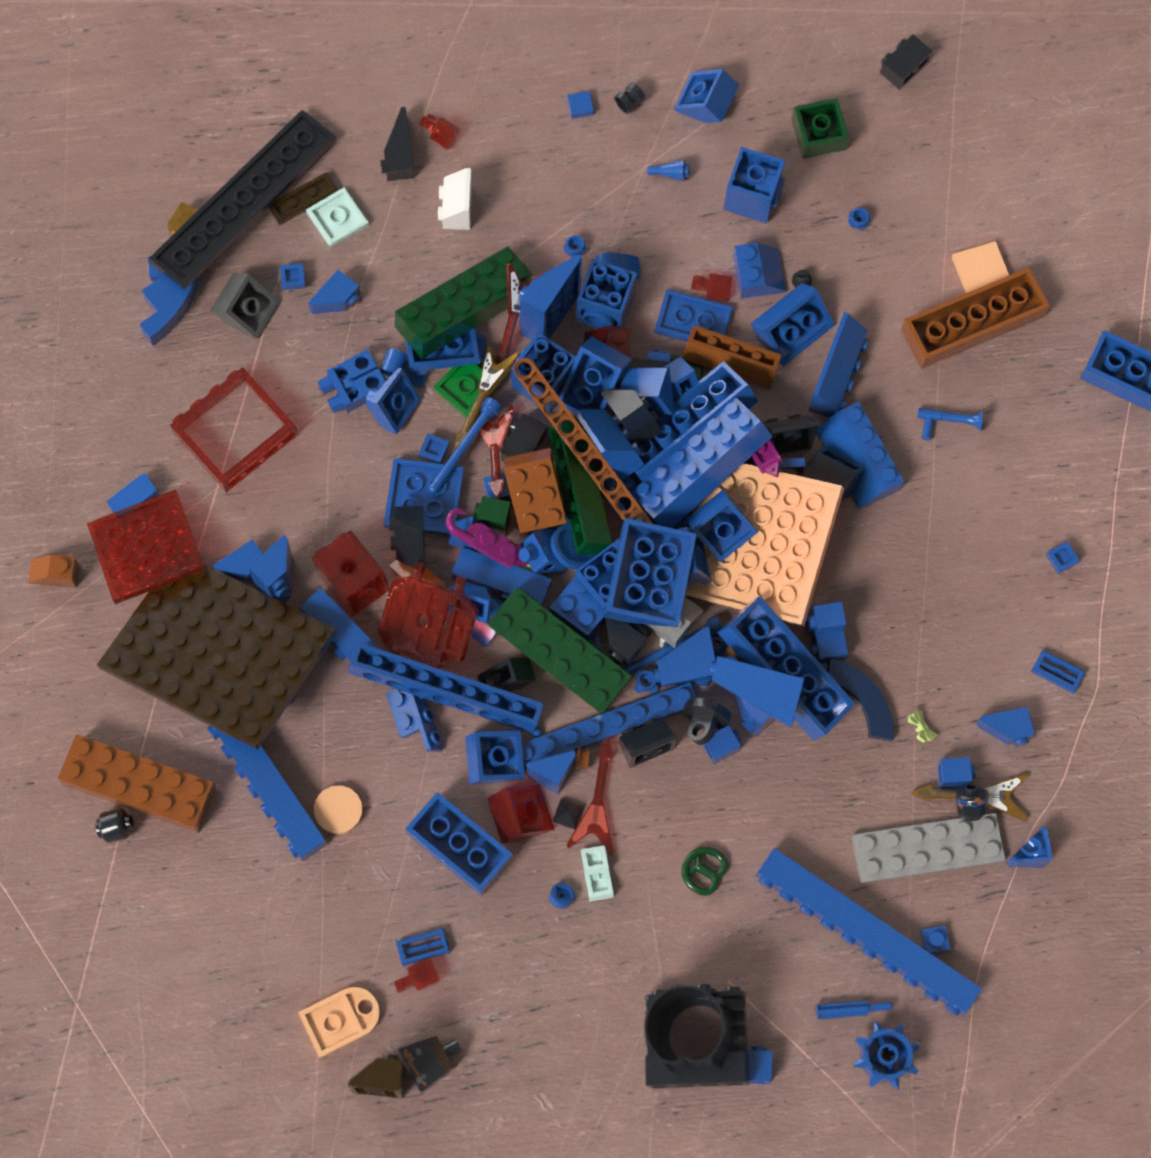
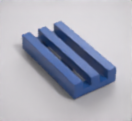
[1031,649,1085,694]
[396,928,450,966]

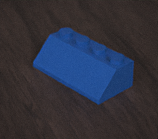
[809,312,869,418]
[816,402,904,510]

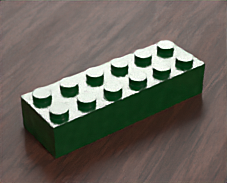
[394,246,536,359]
[487,587,633,714]

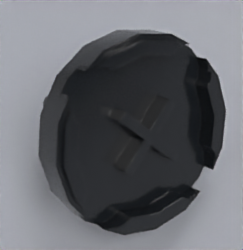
[683,698,731,745]

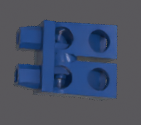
[318,349,385,413]

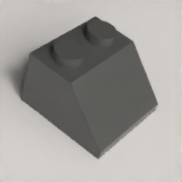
[210,273,280,339]

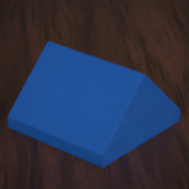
[620,367,675,415]
[527,750,576,794]

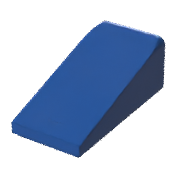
[106,473,159,521]

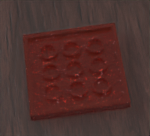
[87,489,206,605]

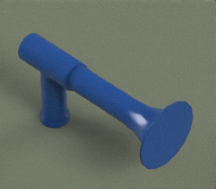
[917,408,984,440]

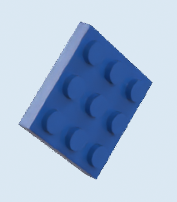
[384,458,464,536]

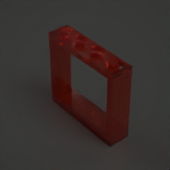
[170,367,299,493]

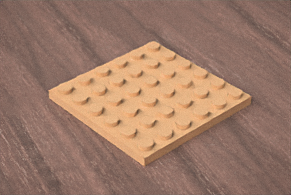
[685,463,844,626]

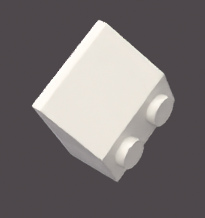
[438,168,472,230]

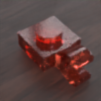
[419,114,461,150]
[691,273,732,301]
[394,958,440,993]

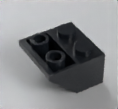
[800,448,865,500]

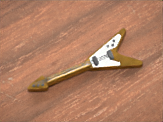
[454,346,519,449]
[912,774,1028,821]

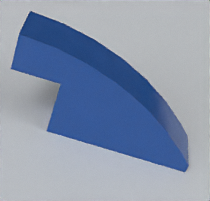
[139,273,202,346]

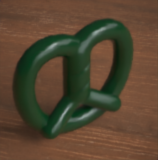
[681,847,728,896]

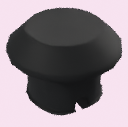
[792,270,812,288]

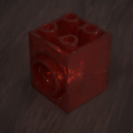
[311,530,390,617]

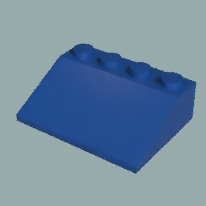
[519,255,582,341]
[604,518,697,628]

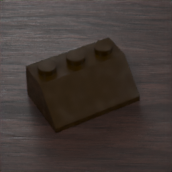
[348,1054,406,1099]

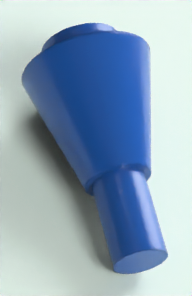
[647,159,690,182]

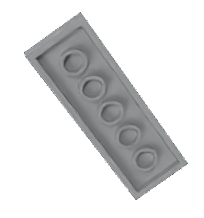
[851,813,1006,884]

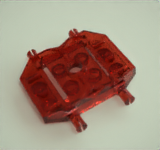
[378,561,478,669]

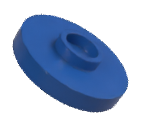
[551,523,596,570]

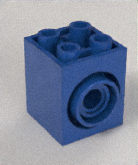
[723,147,785,224]
[576,259,637,335]
[511,332,576,413]

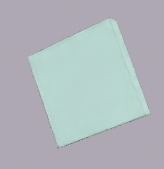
[306,187,369,248]

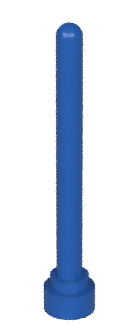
[429,397,502,493]
[623,616,723,674]

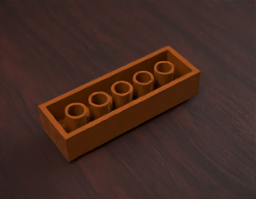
[901,267,1050,369]
[58,734,216,833]

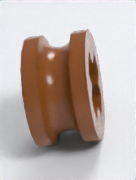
[575,747,590,771]

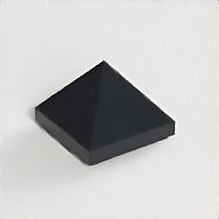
[552,799,583,830]

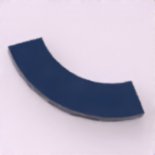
[827,658,894,742]

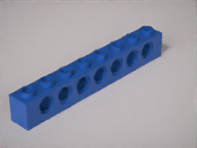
[348,642,544,733]

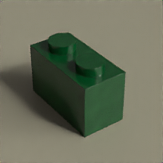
[473,496,511,537]

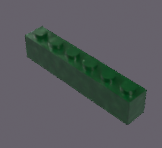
[548,419,612,555]

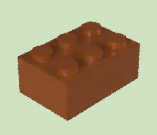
[503,448,567,533]

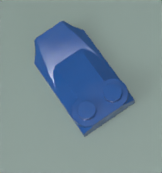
[405,328,487,376]

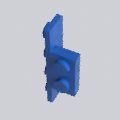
[386,689,443,752]

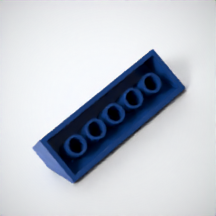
[717,596,855,740]

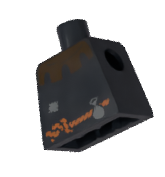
[398,1036,462,1095]

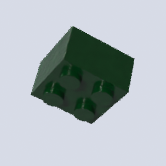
[792,98,849,159]

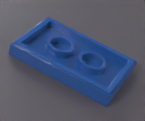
[654,289,733,342]

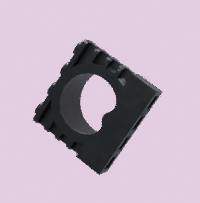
[644,984,750,1089]

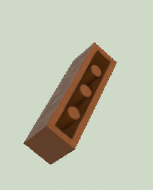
[682,325,781,389]

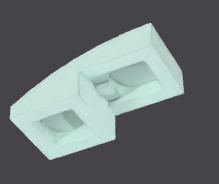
[580,845,614,902]

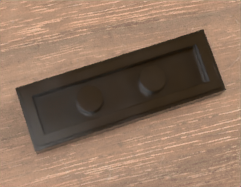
[268,172,338,226]

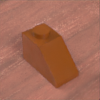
[28,555,79,587]

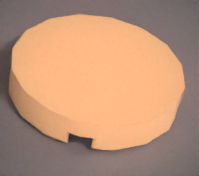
[314,785,363,835]

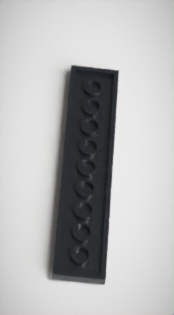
[149,110,336,290]

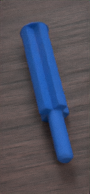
[816,1000,892,1020]

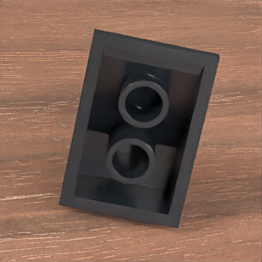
[763,414,819,455]

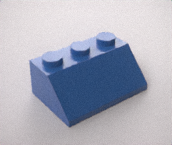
[750,283,835,366]
[574,409,644,481]
[248,535,294,603]

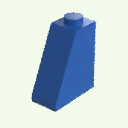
[654,627,717,688]

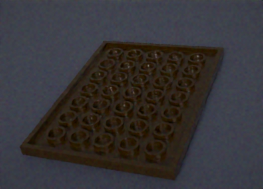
[97,551,337,750]

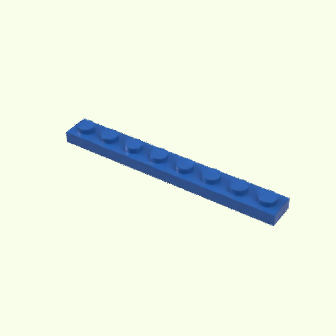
[522,682,696,770]

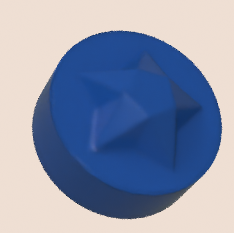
[549,883,575,909]

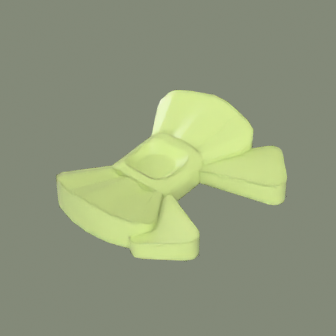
[908,710,938,743]

